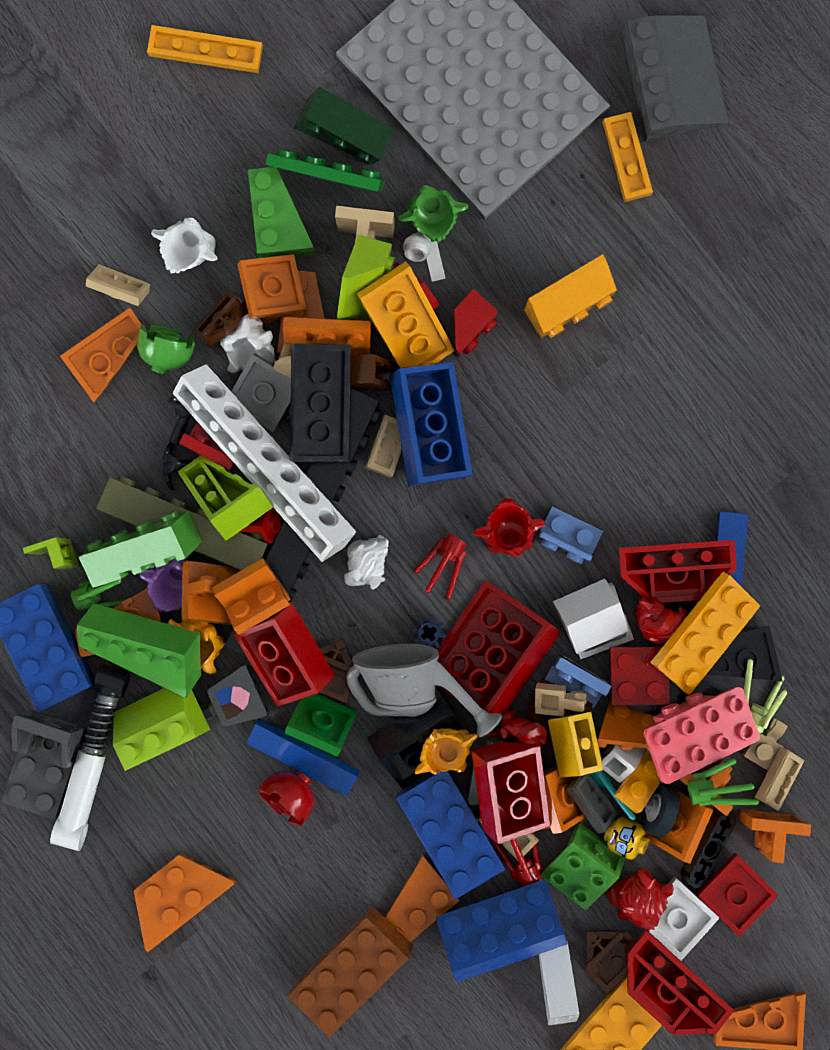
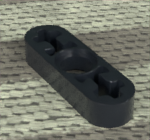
[681,808,736,888]

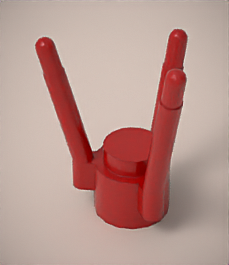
[414,533,467,600]
[488,832,543,887]

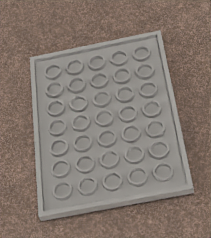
[336,0,610,219]

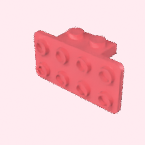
[644,687,760,784]

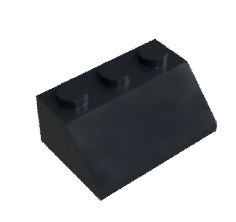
[367,690,465,789]

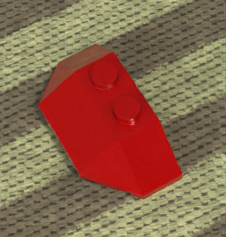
[618,540,737,603]
[627,930,735,1035]

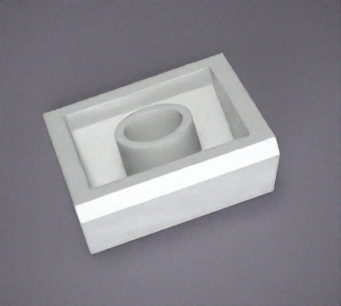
[553,579,629,654]

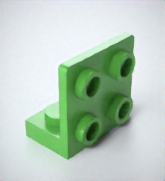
[541,822,625,910]

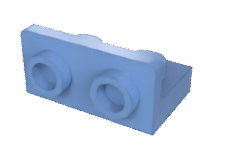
[537,506,603,564]
[545,656,611,708]

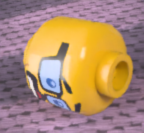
[604,817,649,860]

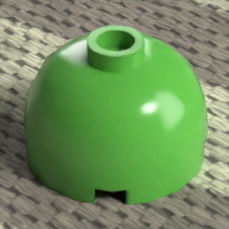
[137,324,196,374]

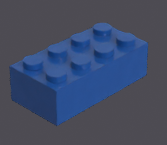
[389,362,473,487]
[0,583,95,713]
[396,771,505,899]
[436,879,567,982]

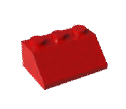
[233,602,335,707]
[471,742,550,844]

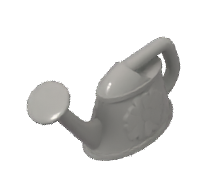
[347,644,502,737]

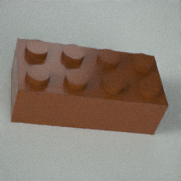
[287,905,413,1037]

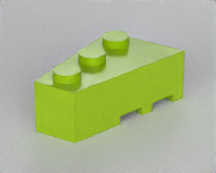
[178,455,273,541]

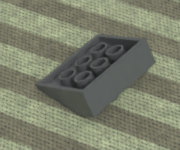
[622,15,728,141]

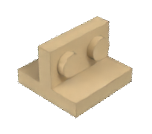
[335,206,395,242]

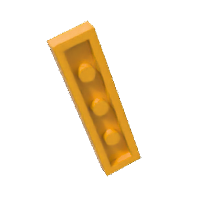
[147,25,263,73]

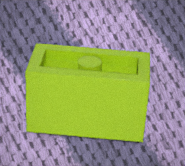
[23,537,79,569]

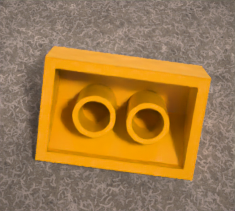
[524,254,617,339]

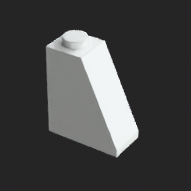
[539,942,579,1025]

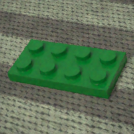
[266,149,386,192]

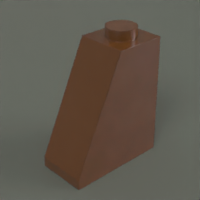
[350,354,398,391]

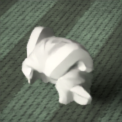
[151,218,217,273]
[220,314,276,373]
[344,535,389,590]

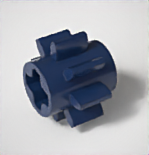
[411,615,447,648]

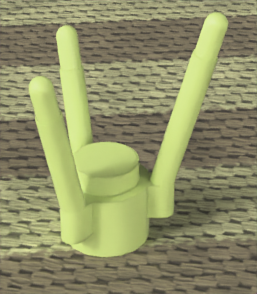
[744,659,787,733]

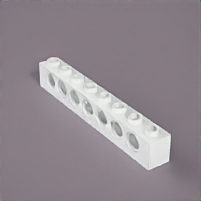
[173,364,356,562]

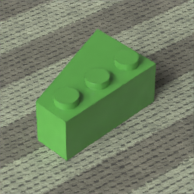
[248,167,316,258]

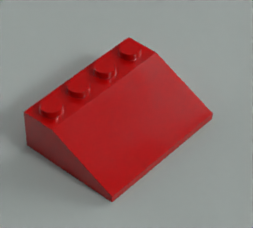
[437,580,561,716]

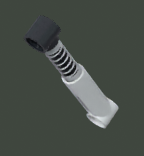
[50,663,131,851]

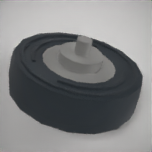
[641,783,680,837]

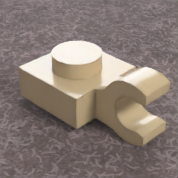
[535,683,587,717]
[742,718,788,771]

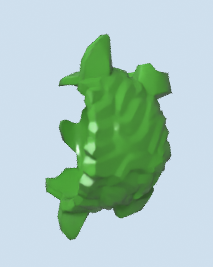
[398,185,468,243]

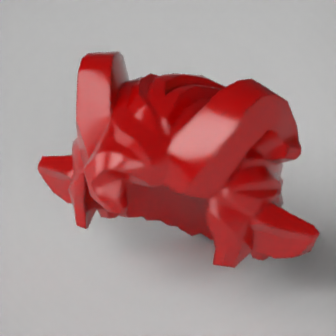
[474,497,545,557]
[633,597,687,644]
[487,709,547,761]
[607,867,674,931]

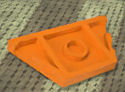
[134,853,236,953]

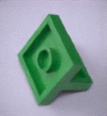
[285,694,358,759]

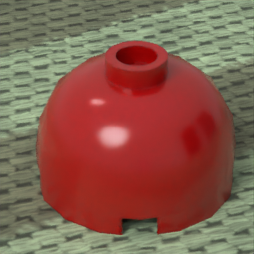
[257,771,315,827]

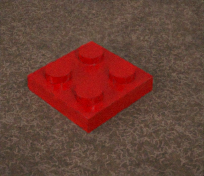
[609,646,670,705]
[696,853,779,937]

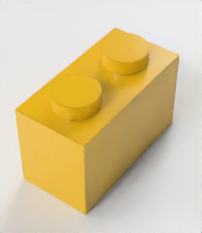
[548,712,603,778]

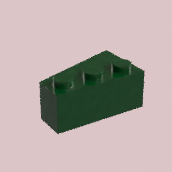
[294,87,394,165]

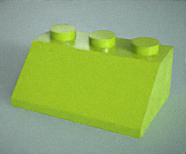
[337,234,395,323]
[113,688,210,771]

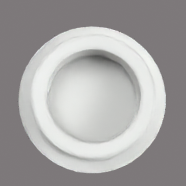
[403,232,431,262]

